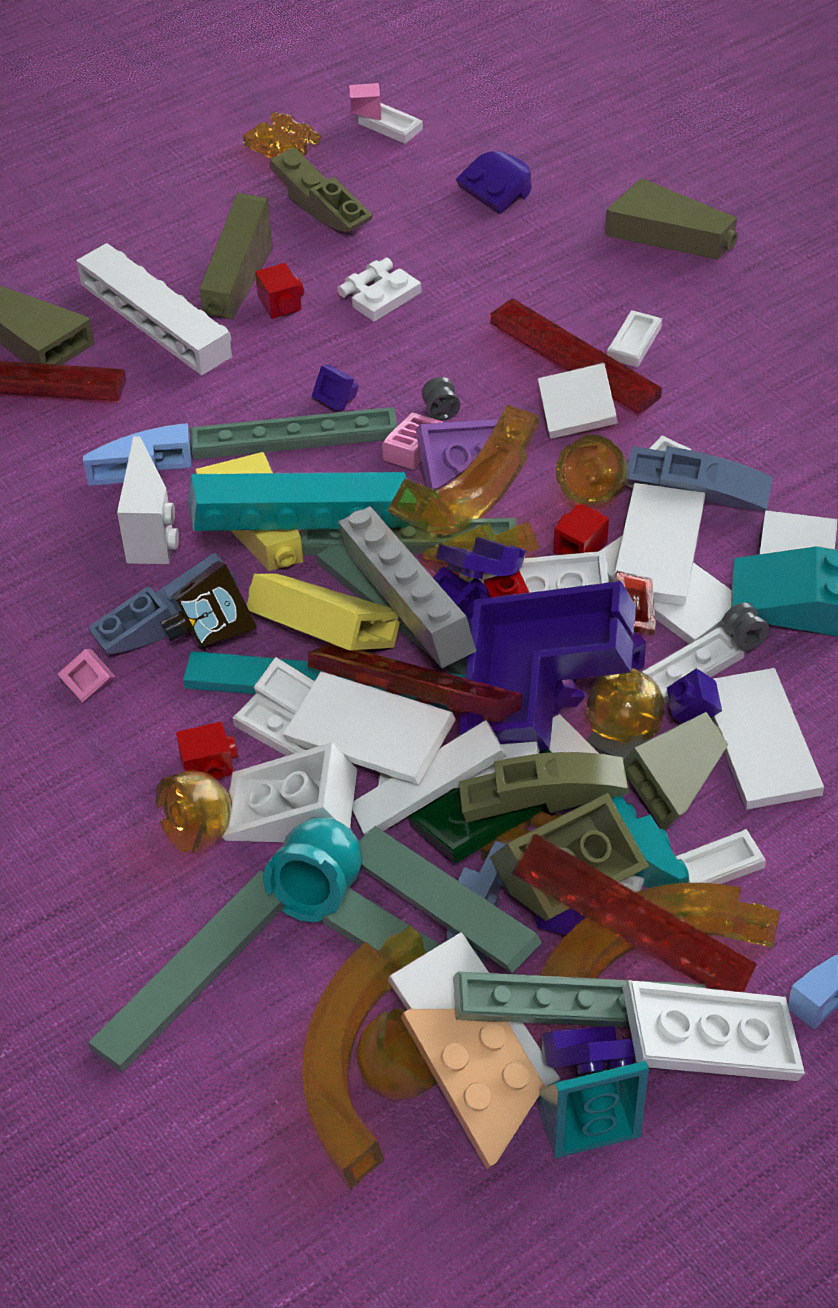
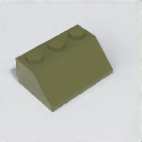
[490,793,649,921]

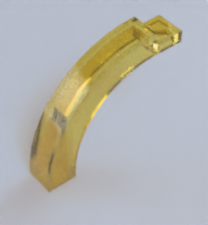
[388,404,540,535]
[540,883,780,979]
[302,925,426,1190]

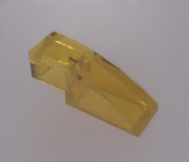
[420,521,540,563]

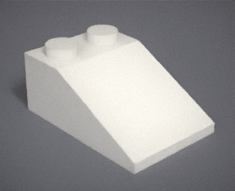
[117,436,179,564]
[221,742,357,843]

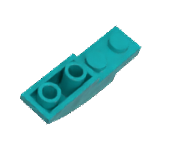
[611,795,689,904]

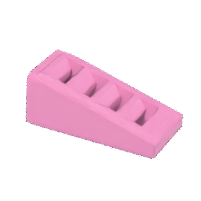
[382,412,443,470]

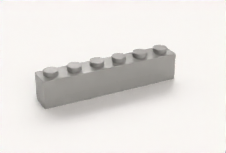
[338,506,476,668]

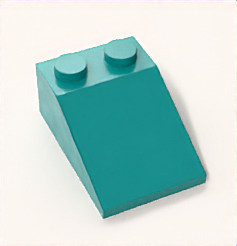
[731,546,838,636]
[539,1061,649,1159]

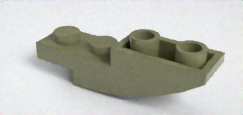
[270,147,373,232]
[459,752,629,822]

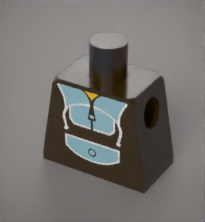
[160,561,257,647]

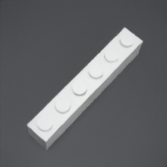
[76,243,232,376]

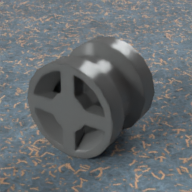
[421,377,460,421]
[721,603,770,651]

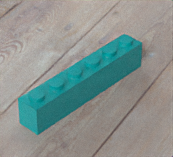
[188,472,413,531]

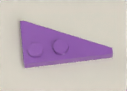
[415,417,531,493]

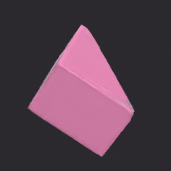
[349,83,381,120]
[58,649,116,703]

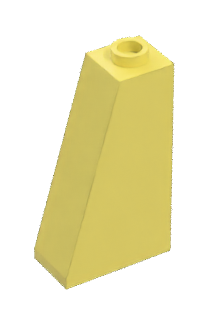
[196,452,303,571]
[247,573,400,651]

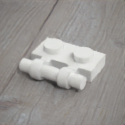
[337,258,422,322]

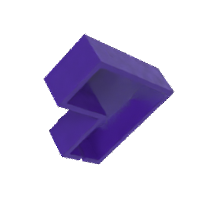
[459,581,636,751]

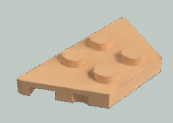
[400,1009,545,1170]

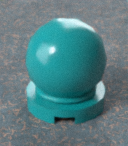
[263,817,363,922]

